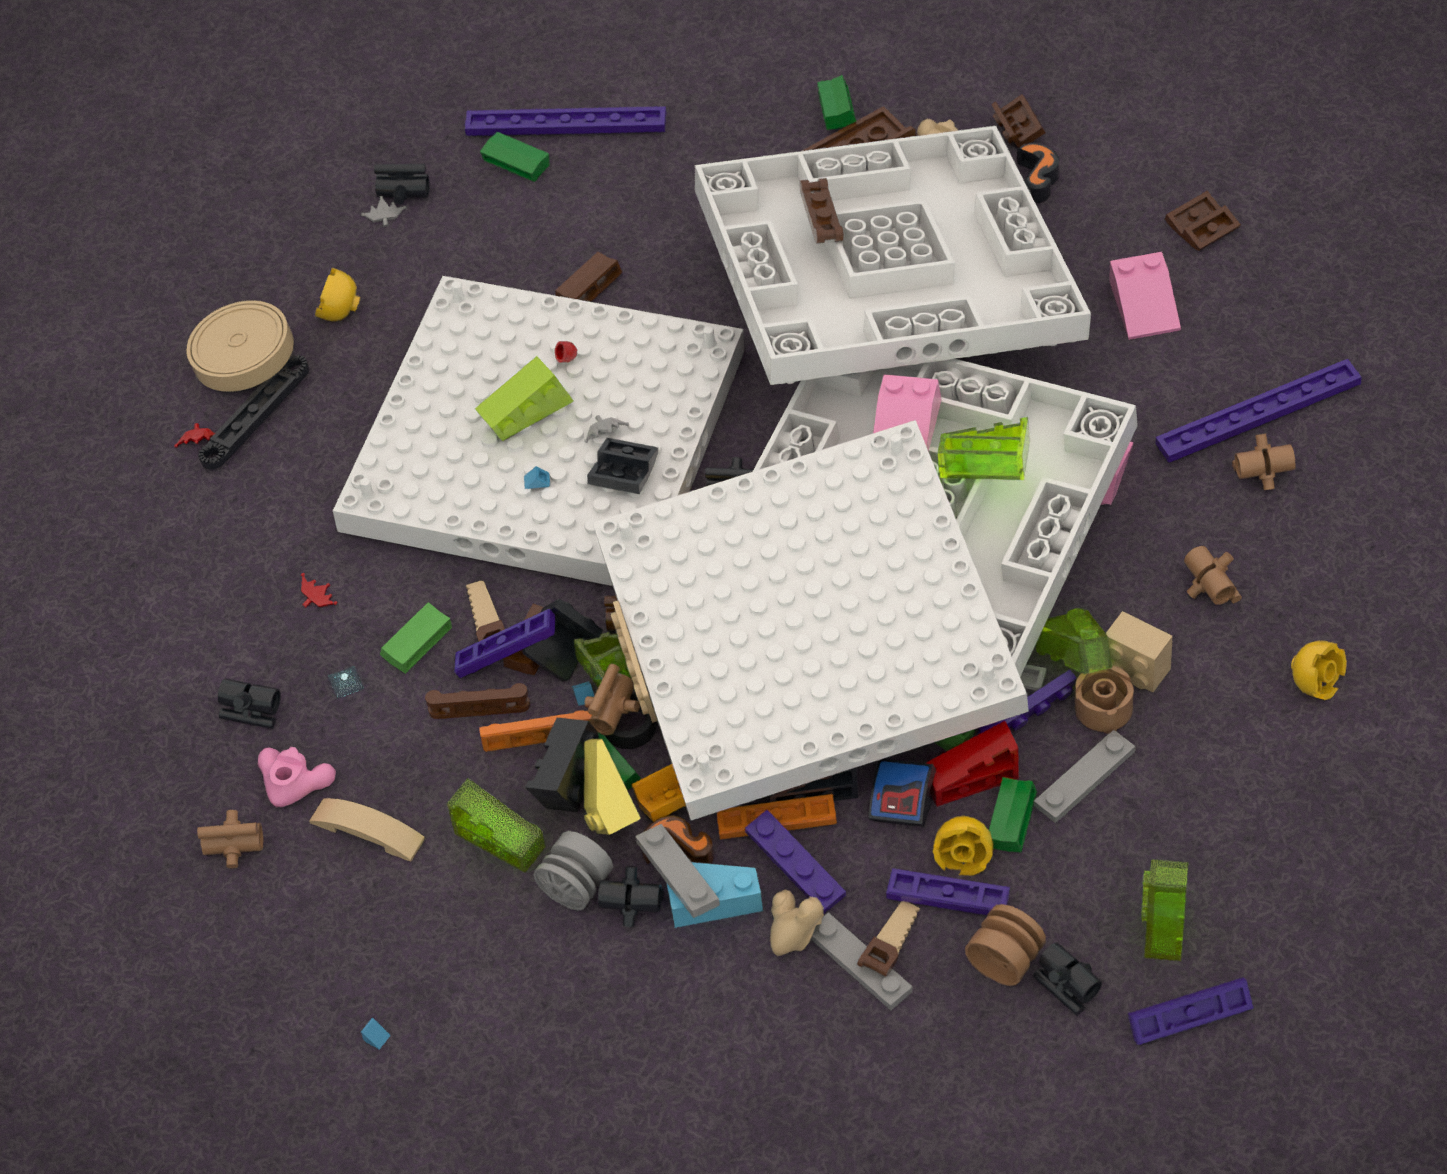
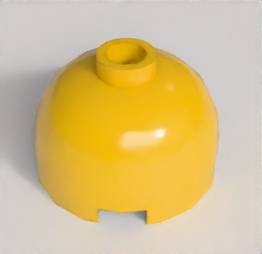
[315,268,361,321]
[1291,640,1347,700]
[933,816,993,876]

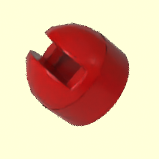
[555,341,578,363]

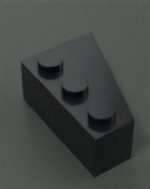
[525,718,599,812]
[769,767,858,802]

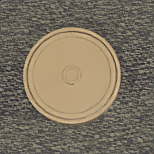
[186,301,294,391]

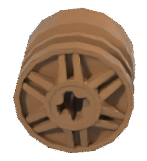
[965,904,1046,986]

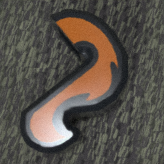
[1017,143,1059,203]

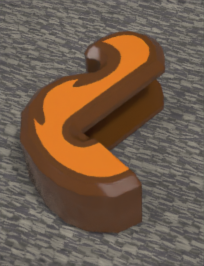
[642,815,714,864]

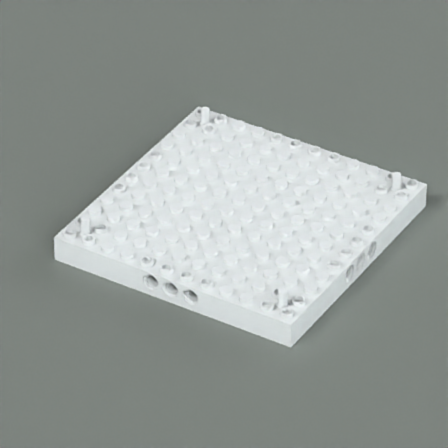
[695,126,1091,385]
[333,276,745,586]
[753,359,1137,676]
[593,420,1029,820]

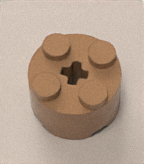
[1075,664,1134,734]

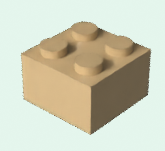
[1104,611,1173,692]

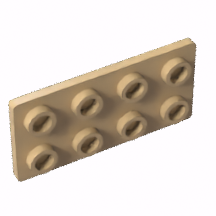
[611,601,658,723]

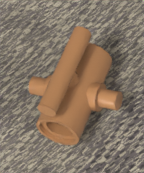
[1232,433,1295,490]
[1184,546,1242,605]
[584,664,640,735]
[197,810,263,868]

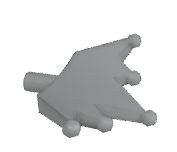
[361,196,406,227]
[584,415,629,443]

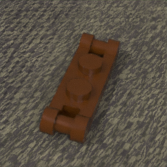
[799,178,844,244]
[425,683,530,719]

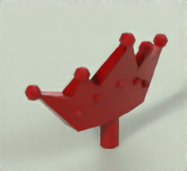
[174,423,215,448]
[301,573,338,608]

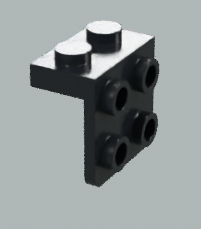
[522,599,603,682]

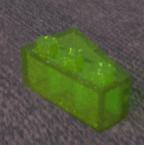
[937,417,1030,480]

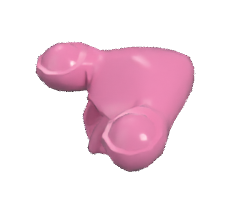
[258,747,336,808]

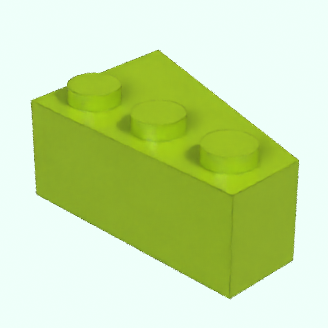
[475,356,574,441]

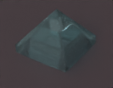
[328,666,364,699]

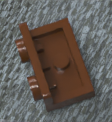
[991,94,1046,148]

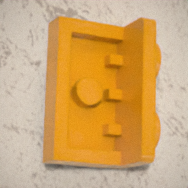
[632,764,686,822]

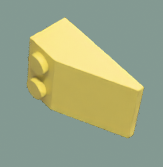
[584,739,641,835]

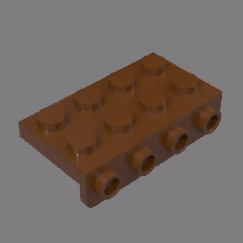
[802,106,916,151]

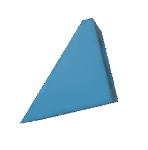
[524,466,550,489]
[572,681,594,706]
[361,1018,390,1050]

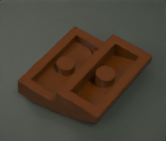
[1164,191,1241,251]

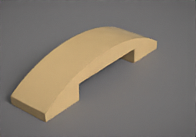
[310,798,425,862]

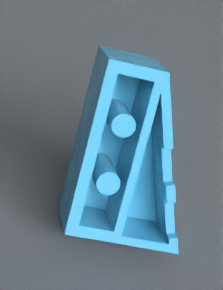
[666,862,763,928]

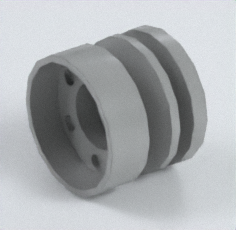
[533,831,613,910]

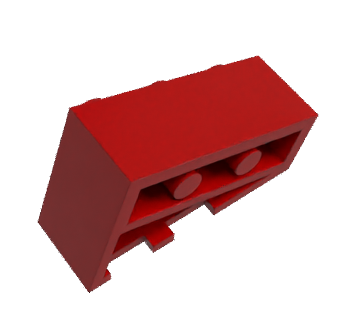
[926,721,1019,806]

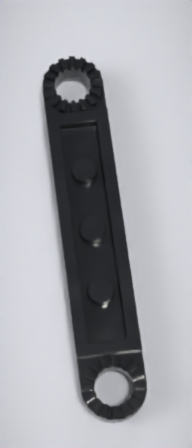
[198,355,310,470]

